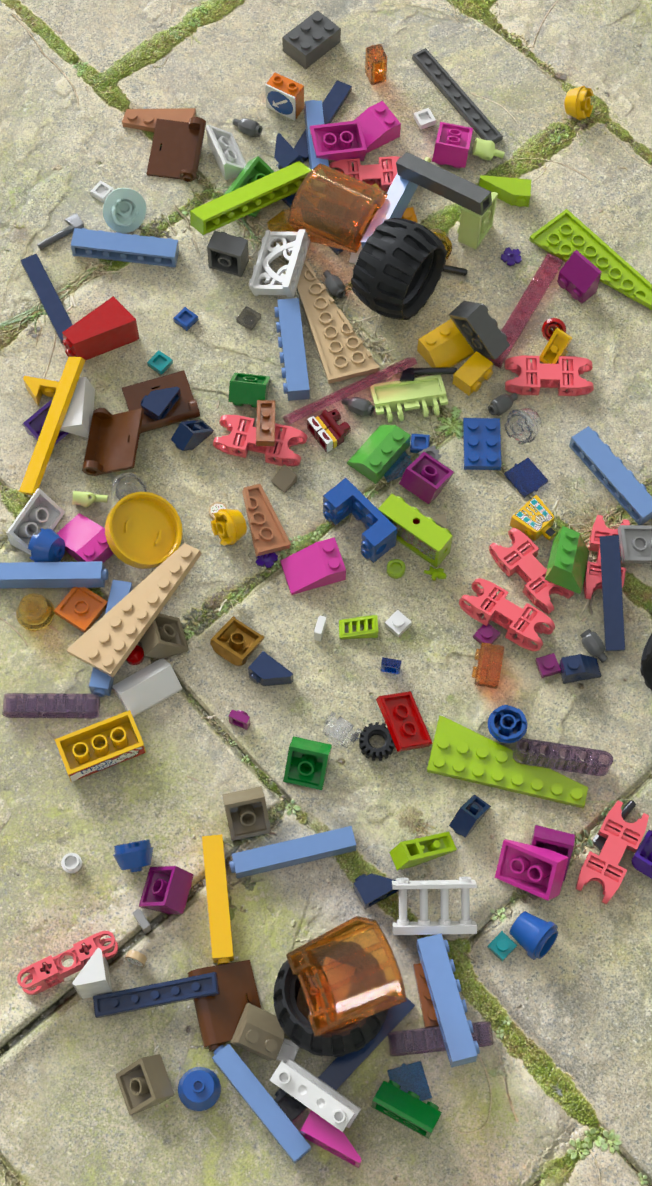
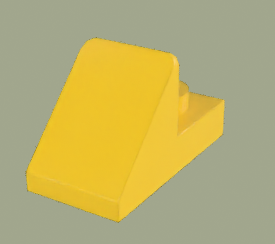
[539,328,572,364]
[23,376,59,406]

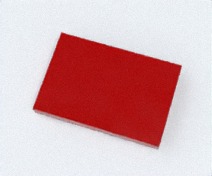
[376,691,433,752]

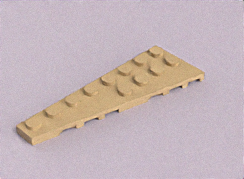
[296,260,380,384]
[66,543,201,677]

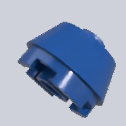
[28,528,65,562]
[488,705,527,743]
[113,839,154,873]
[178,1067,221,1111]

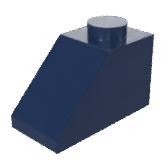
[274,133,305,170]
[141,387,181,421]
[170,419,214,451]
[248,651,294,686]
[559,654,601,684]
[449,795,491,838]
[353,873,399,909]

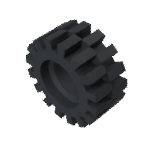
[359,722,395,761]

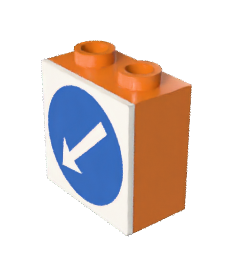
[265,72,304,121]

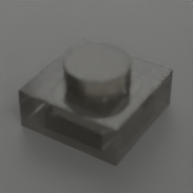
[236,306,261,330]

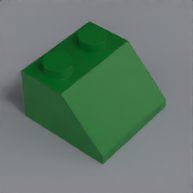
[228,372,270,408]
[283,736,332,790]

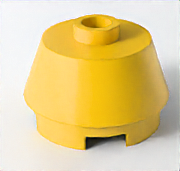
[564,86,594,120]
[211,509,247,545]

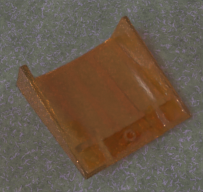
[288,163,388,253]
[286,916,406,1037]

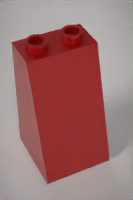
[62,296,139,361]

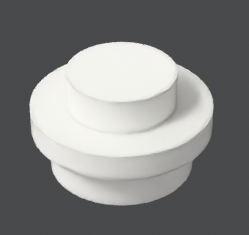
[61,853,82,874]

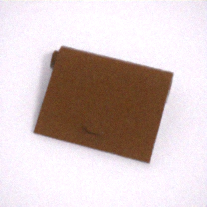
[146,117,206,182]
[122,370,200,434]
[82,408,144,476]
[187,960,261,1052]

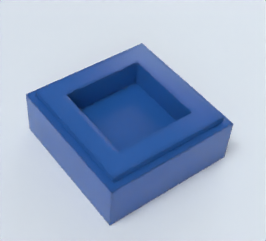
[173,307,199,331]
[410,434,430,453]

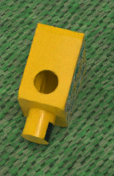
[510,495,557,541]

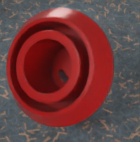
[542,318,566,341]

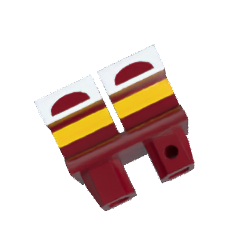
[307,409,351,453]

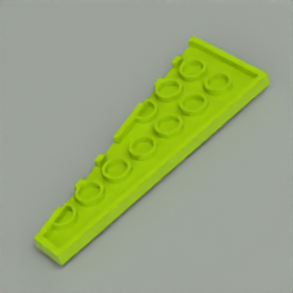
[529,209,652,310]
[427,715,588,808]

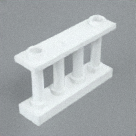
[392,877,477,935]
[270,1059,362,1132]

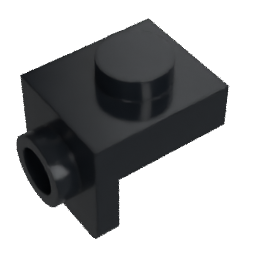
[274,1088,308,1122]

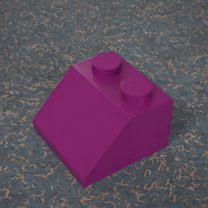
[557,250,602,304]
[399,452,454,504]
[530,825,575,881]
[139,866,194,914]

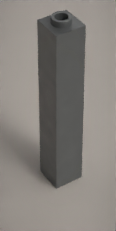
[396,152,492,216]

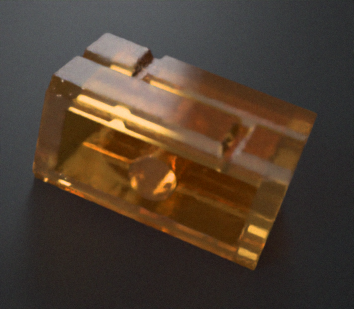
[365,44,387,85]
[471,642,504,689]

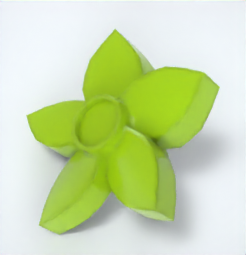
[424,566,447,581]

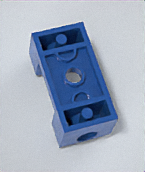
[323,478,397,563]

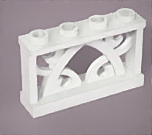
[249,229,310,298]

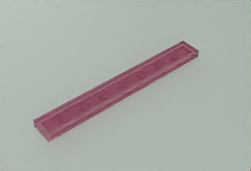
[487,254,563,368]
[283,357,417,424]

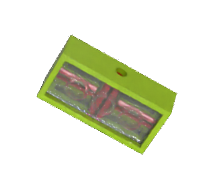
[378,493,453,568]

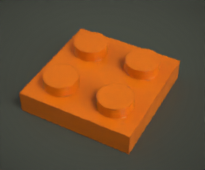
[54,587,108,633]

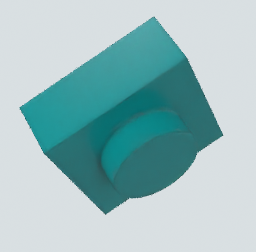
[147,350,173,375]
[487,931,517,962]

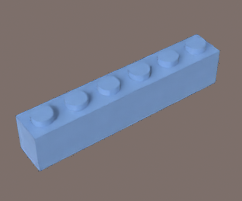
[71,228,179,268]
[274,298,310,401]
[569,426,652,525]
[416,934,480,1068]

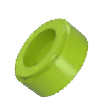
[386,559,406,579]

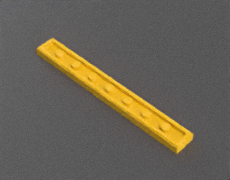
[19,357,85,495]

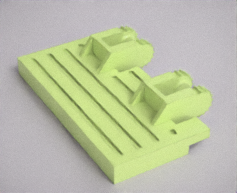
[370,375,448,423]

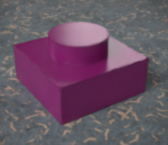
[473,624,500,649]
[535,653,561,678]
[229,710,251,730]

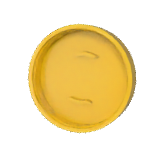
[105,492,182,569]

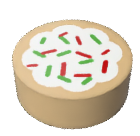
[209,502,227,520]
[125,950,147,967]

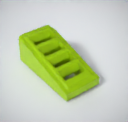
[339,615,378,639]

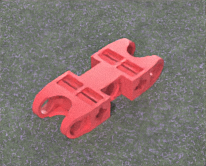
[329,156,400,194]
[504,355,594,396]
[213,415,307,466]
[583,515,630,599]
[489,528,574,614]
[459,578,555,651]
[576,800,649,904]
[17,931,119,995]

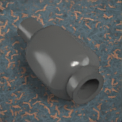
[233,118,262,137]
[323,270,346,299]
[488,393,518,416]
[342,397,375,416]
[580,629,608,663]

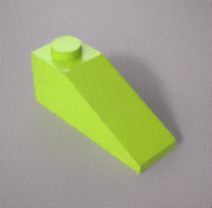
[479,175,532,207]
[389,831,457,871]

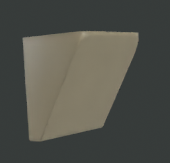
[271,465,297,493]

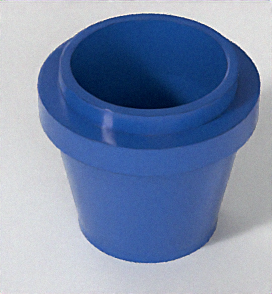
[509,911,558,960]

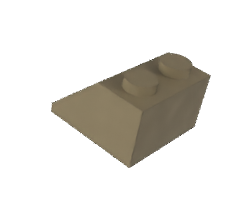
[140,613,189,659]
[222,786,271,841]
[230,1003,284,1061]
[115,1054,175,1115]

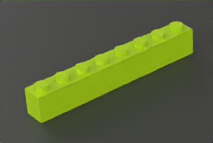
[190,161,313,235]

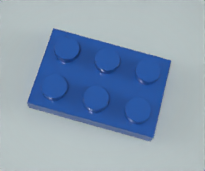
[463,418,502,470]

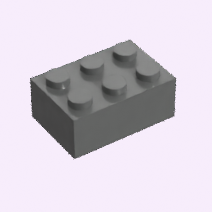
[282,10,341,69]
[449,301,510,360]

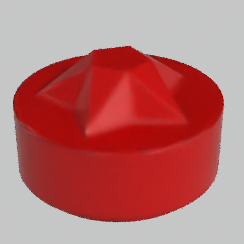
[126,645,144,665]

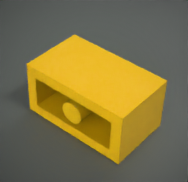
[452,351,493,396]

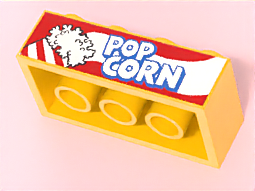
[54,710,146,782]

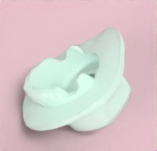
[103,188,146,233]

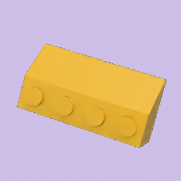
[417,319,475,368]

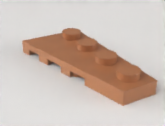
[122,108,196,132]
[242,484,291,557]

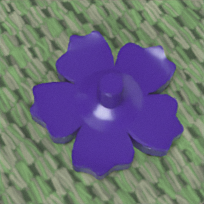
[501,247,522,266]
[255,552,278,569]

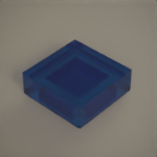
[380,657,402,674]

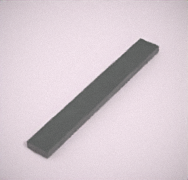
[412,48,503,144]

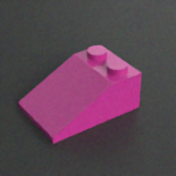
[354,101,401,154]
[309,120,367,161]
[432,122,473,168]
[57,513,114,563]
[280,537,346,595]
[495,839,569,901]
[301,1110,362,1168]

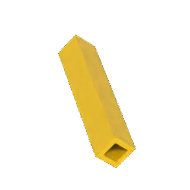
[202,834,234,965]

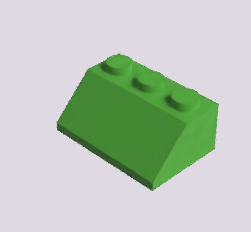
[224,156,274,217]
[347,425,411,484]
[545,526,589,594]

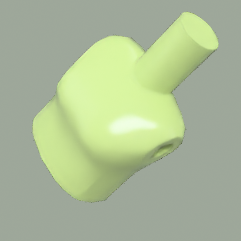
[472,138,505,160]
[72,491,108,508]

